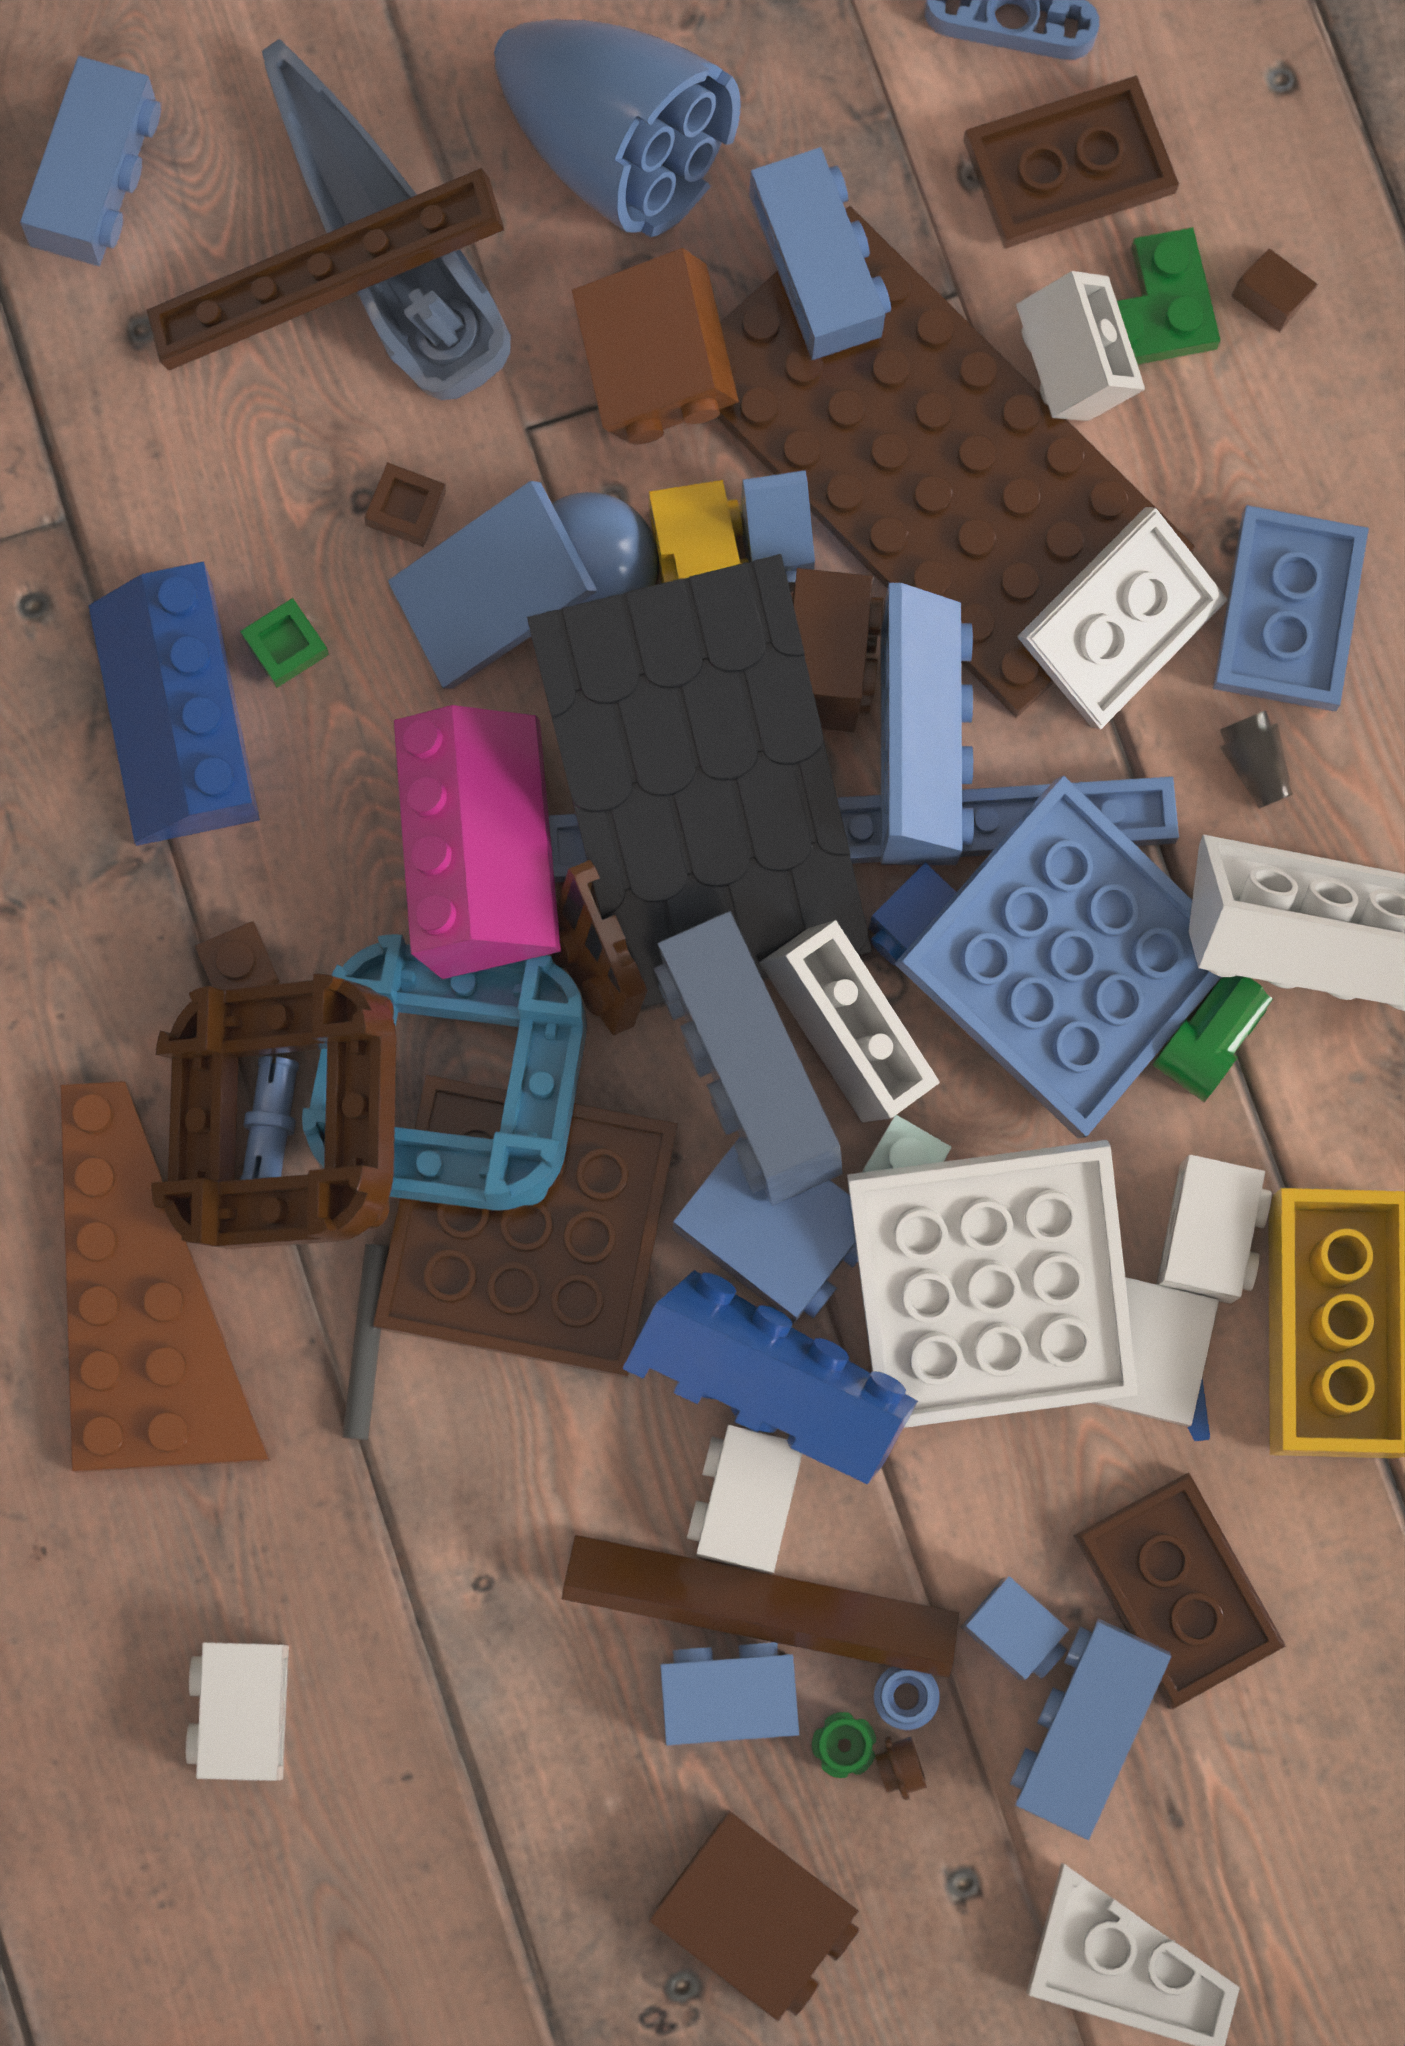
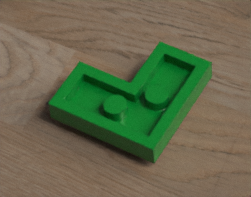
[1117,227,1221,365]

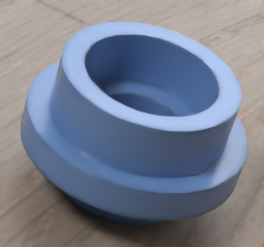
[873,1666,940,1730]

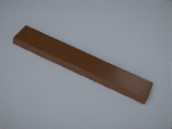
[146,168,504,371]
[561,1535,960,1678]

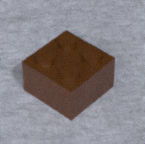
[792,568,883,732]

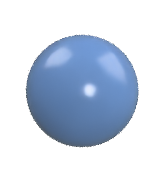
[552,492,659,604]

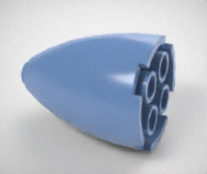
[494,19,741,238]

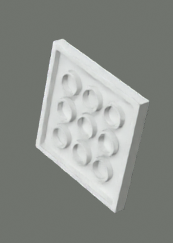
[847,1140,1138,1428]

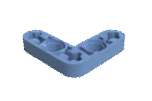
[925,0,1099,60]

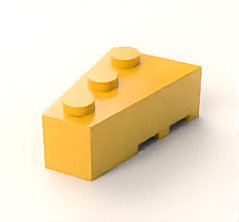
[648,480,749,583]

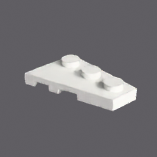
[1026,1863,1240,2046]

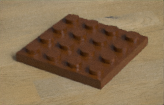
[373,1075,678,1378]

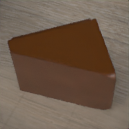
[1232,248,1318,332]

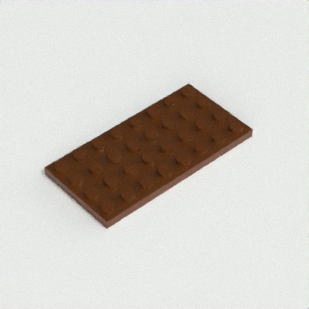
[717,205,1195,718]

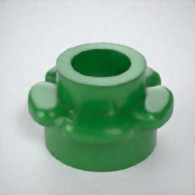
[812,1712,876,1778]

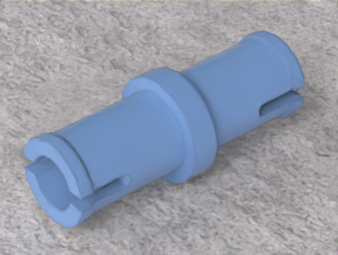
[240,1056,300,1180]

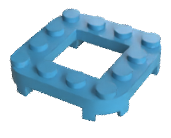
[302,934,587,1210]

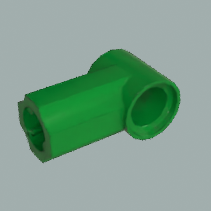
[1153,975,1273,1103]

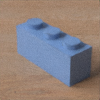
[20,56,161,266]
[749,147,891,360]
[1010,1618,1171,1840]

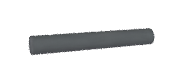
[342,1244,389,1440]

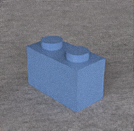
[660,1642,799,1745]

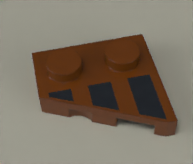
[550,860,648,1036]

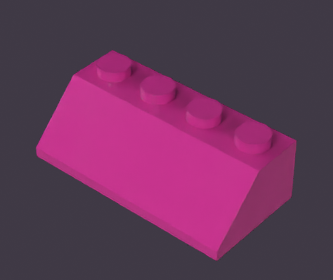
[394,705,561,979]

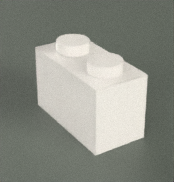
[1016,271,1145,421]
[1156,1154,1272,1304]
[687,1425,802,1574]
[186,1643,289,1781]

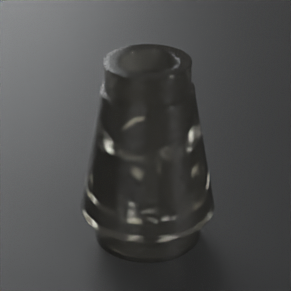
[1219,711,1293,809]

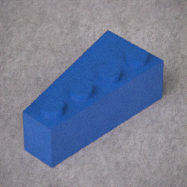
[622,1270,918,1485]

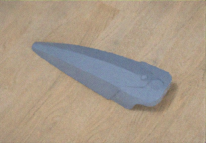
[262,39,511,400]

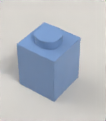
[961,1576,1069,1680]

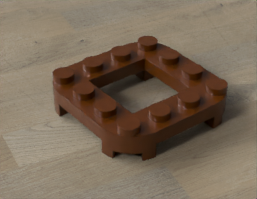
[151,974,396,1249]

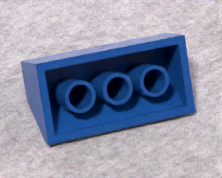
[88,561,260,846]

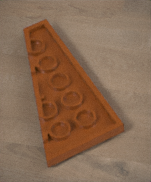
[60,1081,271,1473]

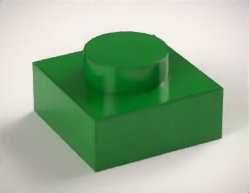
[240,598,329,688]

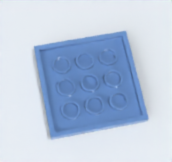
[895,776,1221,1138]

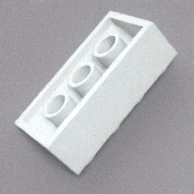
[1189,835,1405,1011]

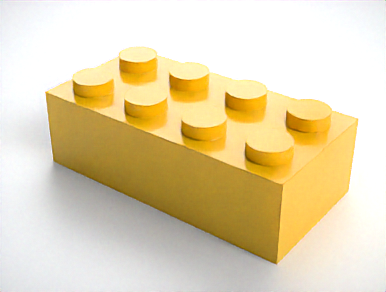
[1268,1188,1405,1458]

